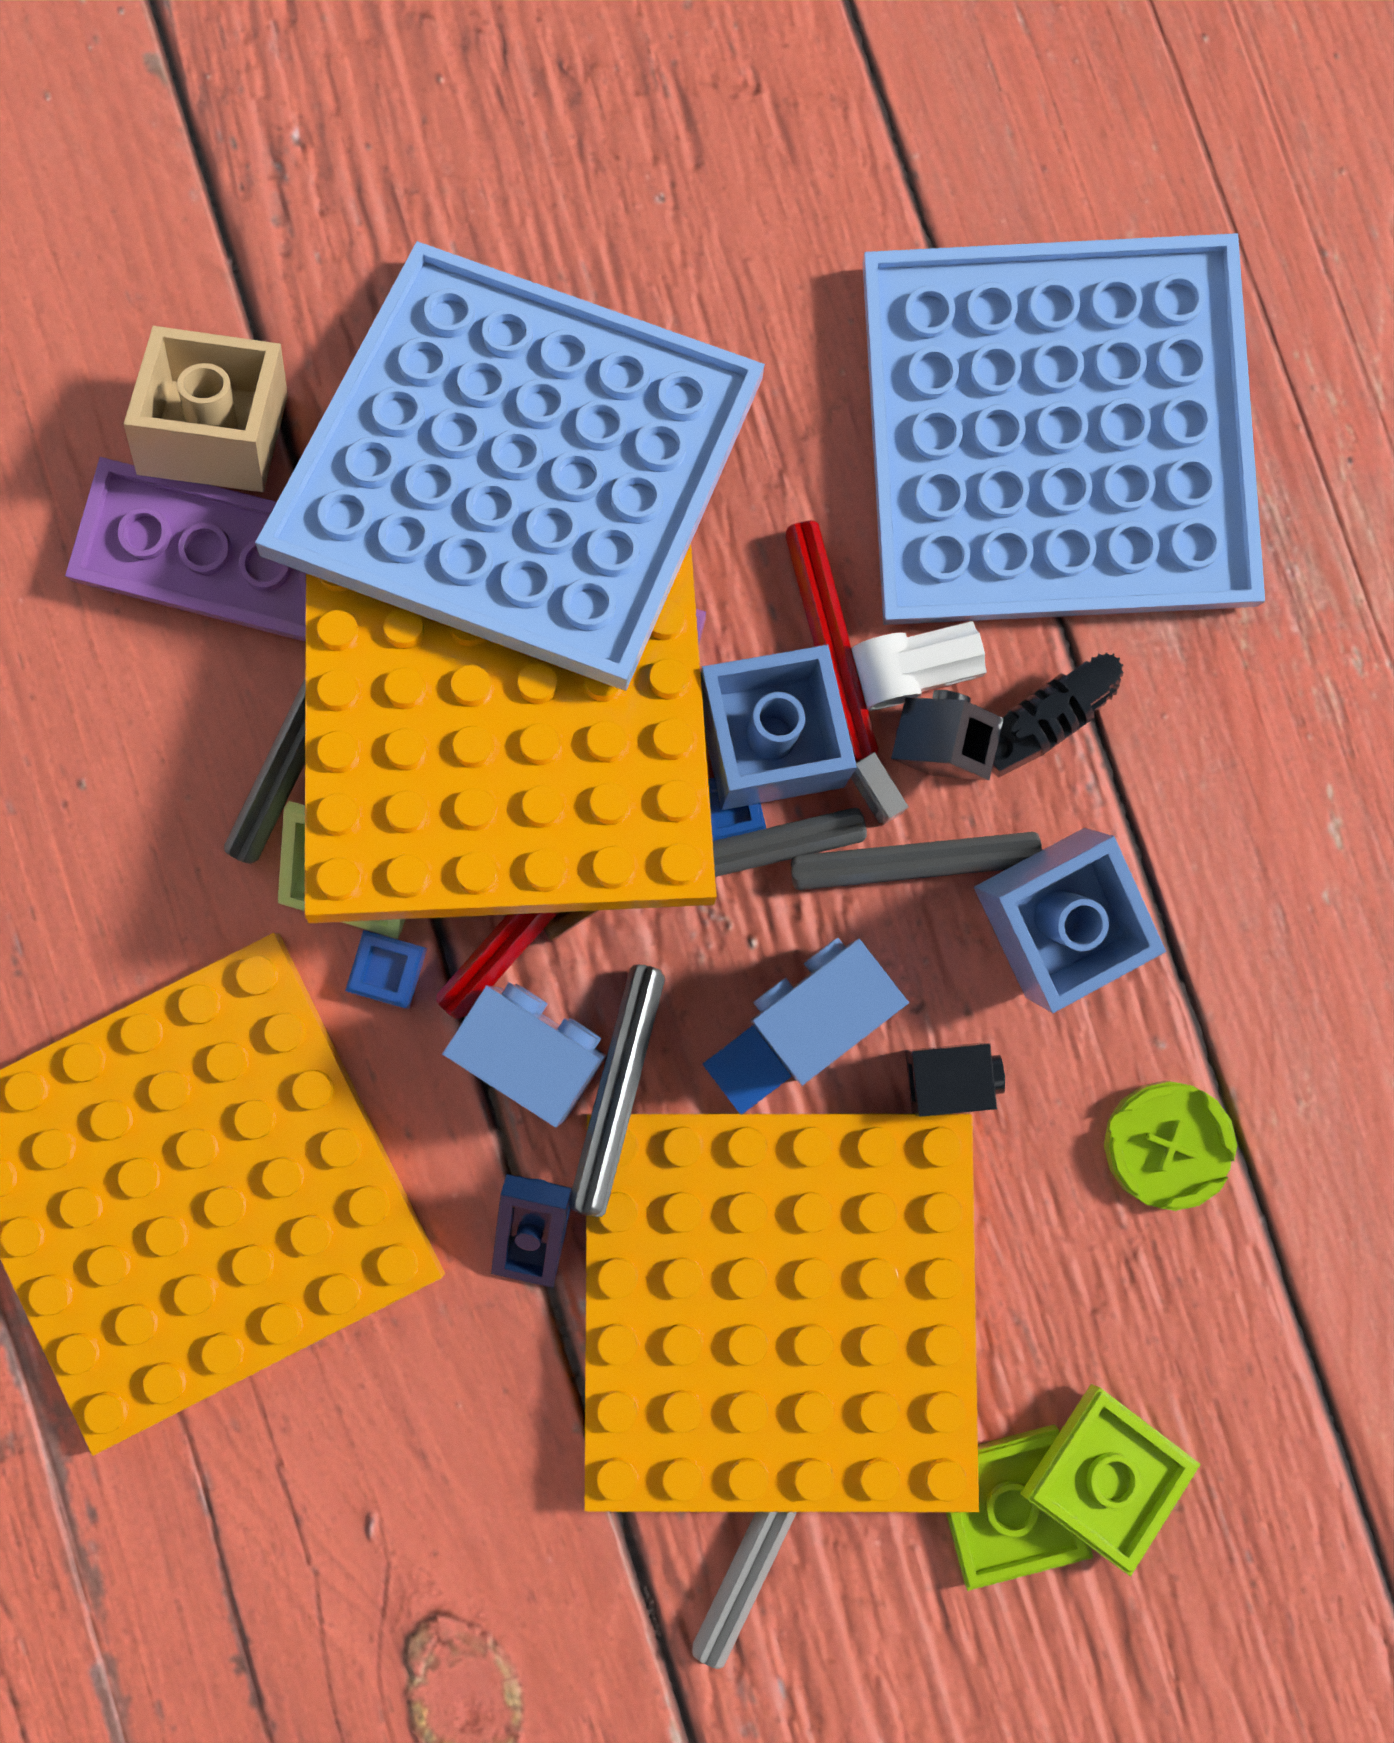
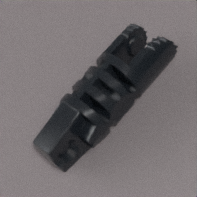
[992,652,1124,778]

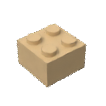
[124,326,288,492]

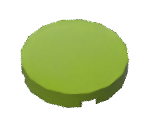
[1104,1081,1237,1211]

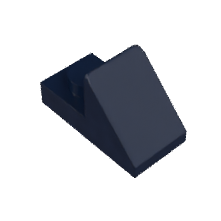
[491,1174,572,1288]

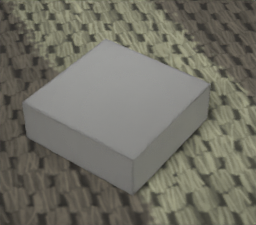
[850,752,909,825]

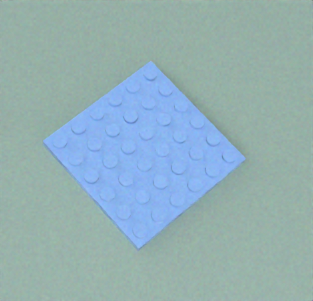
[863,233,1265,625]
[255,241,765,691]

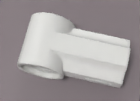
[851,621,987,710]

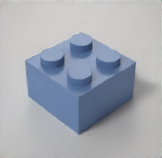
[700,645,857,810]
[974,828,1166,1013]
[750,938,909,1086]
[443,982,607,1128]

